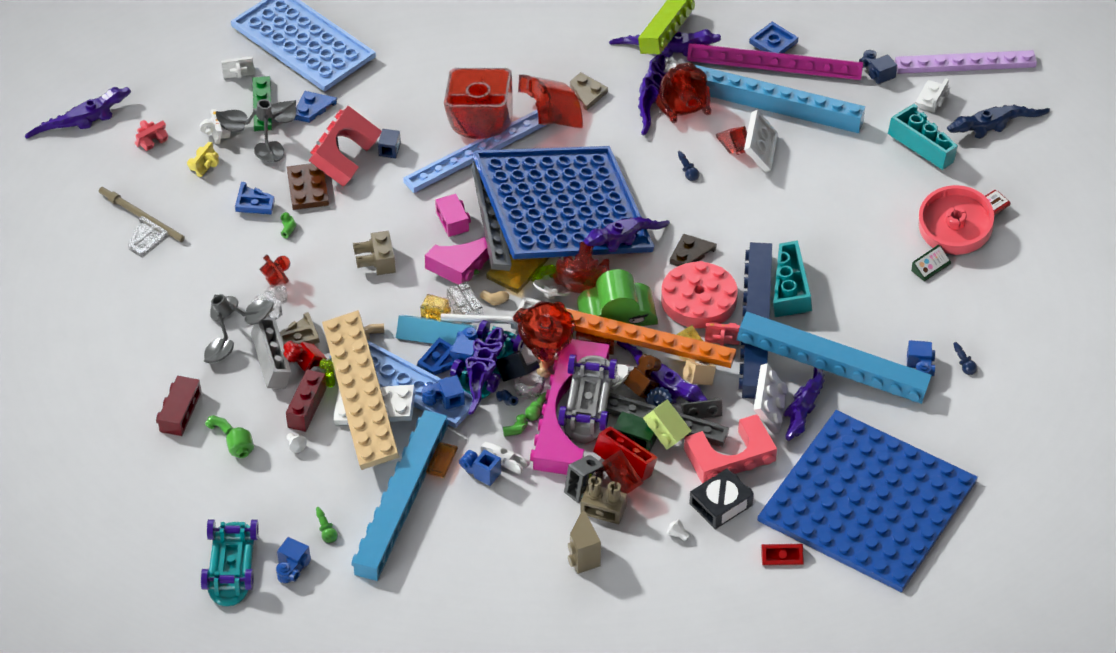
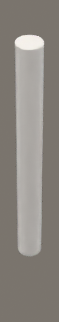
[441,314,518,324]

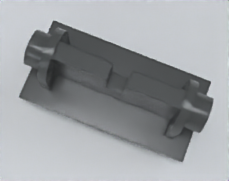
[681,397,722,419]

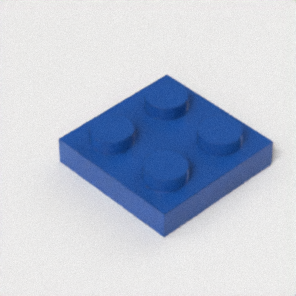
[749,21,799,53]

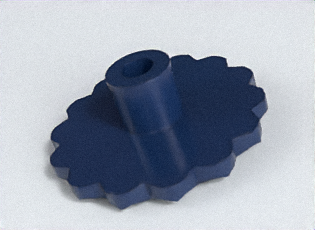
[646,387,673,406]

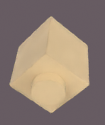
[683,360,716,385]

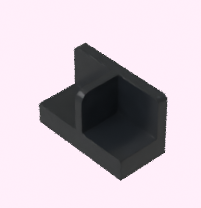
[496,351,540,382]

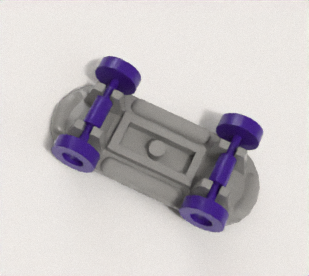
[558,354,618,443]

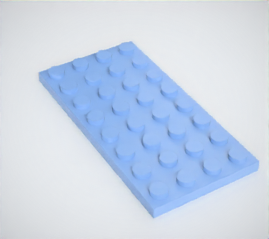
[231,0,376,92]

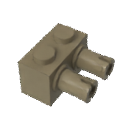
[353,231,396,275]
[580,476,627,524]

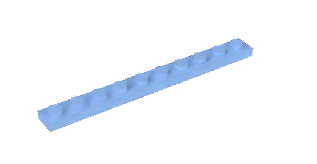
[403,103,561,193]

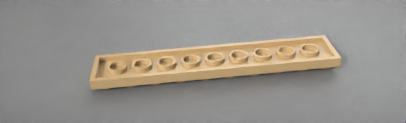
[322,310,400,470]

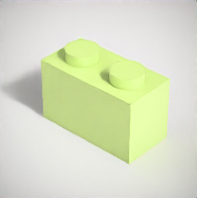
[643,399,691,449]

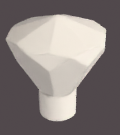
[287,433,307,453]
[667,519,690,541]

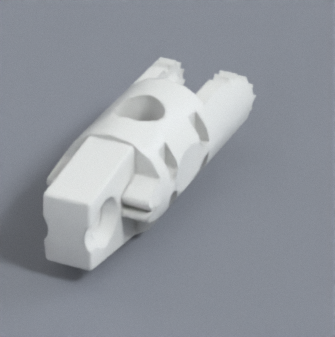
[480,442,530,474]

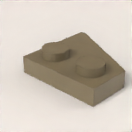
[570,72,608,111]
[279,312,320,346]

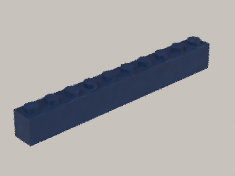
[738,242,772,399]

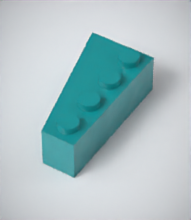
[888,103,958,170]
[773,240,812,318]

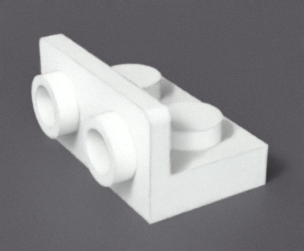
[915,78,950,113]

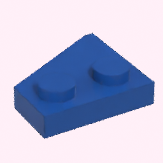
[235,182,275,214]
[417,338,453,375]

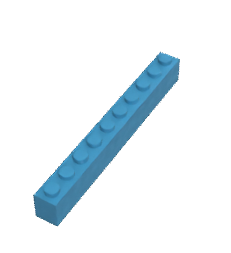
[689,65,865,133]
[736,311,932,404]
[351,410,448,581]

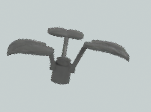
[216,99,296,162]
[204,294,274,363]

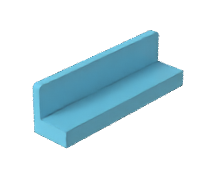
[396,315,477,345]

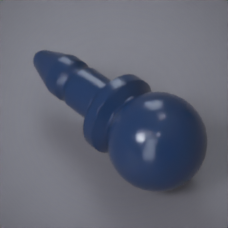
[678,150,699,181]
[953,342,977,375]

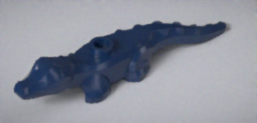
[947,104,1050,139]

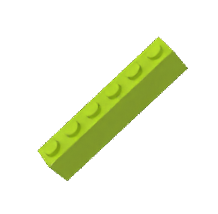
[638,0,695,54]

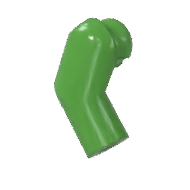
[280,212,296,238]
[502,414,528,437]

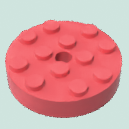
[919,185,994,255]
[661,261,738,328]

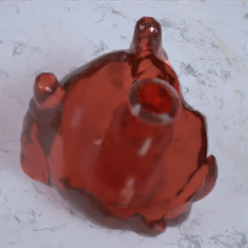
[656,62,712,123]
[553,241,610,293]
[513,301,576,362]

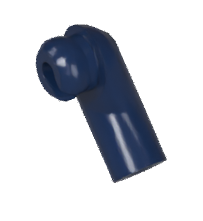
[496,389,519,406]

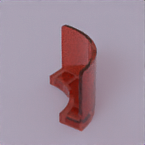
[518,74,583,128]

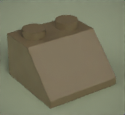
[568,511,601,574]

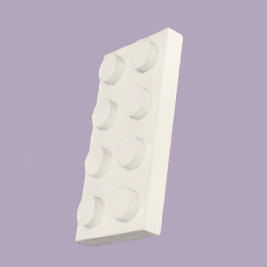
[333,385,416,425]

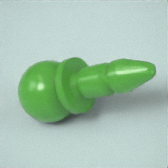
[525,392,546,421]
[316,507,338,543]

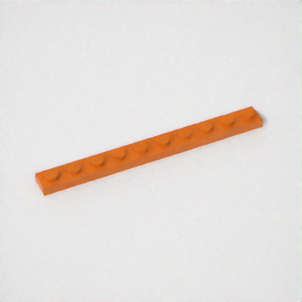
[545,305,736,368]

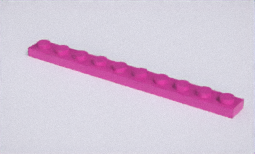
[687,43,863,80]

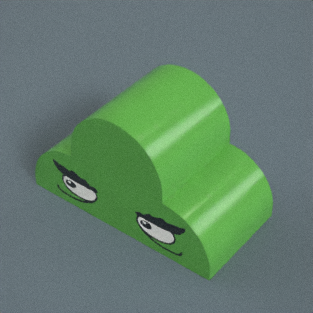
[577,269,658,326]

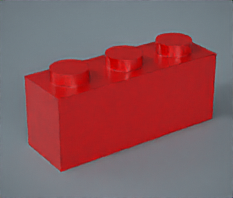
[593,426,658,483]

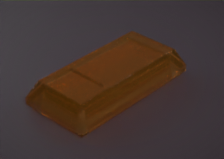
[426,442,458,478]

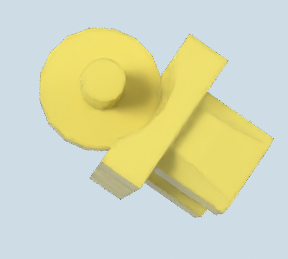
[187,142,219,177]

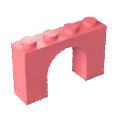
[308,106,382,187]
[684,414,777,484]

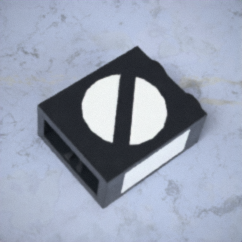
[689,468,754,529]

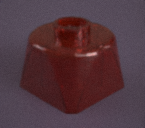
[444,68,513,139]

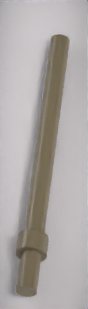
[99,187,185,242]

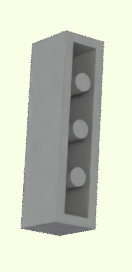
[251,317,292,389]

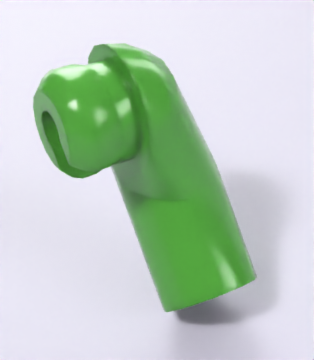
[205,415,234,435]

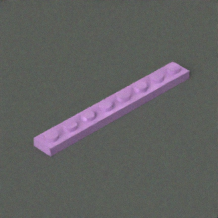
[895,50,1037,74]

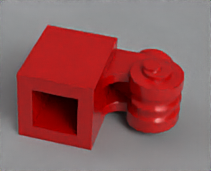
[283,341,327,371]

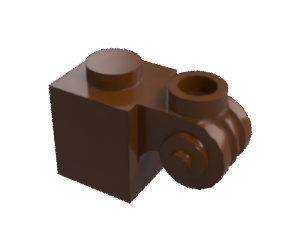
[624,354,662,399]

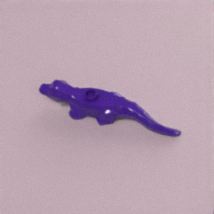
[609,29,721,57]
[638,53,672,136]
[25,87,131,139]
[584,217,670,252]
[465,327,504,415]
[617,341,708,404]
[783,367,825,441]

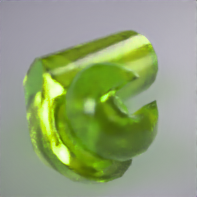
[531,264,558,282]
[320,359,336,387]

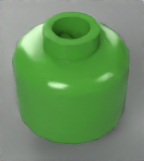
[226,427,254,458]

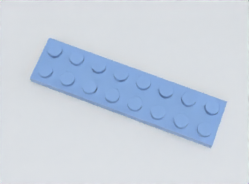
[329,340,473,428]

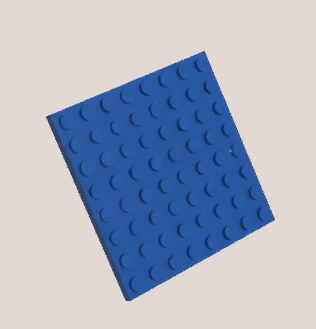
[472,146,655,259]
[757,410,978,592]

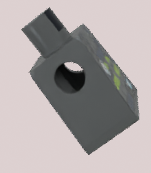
[564,455,608,503]

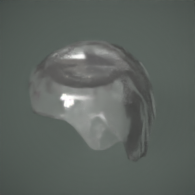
[514,374,546,400]

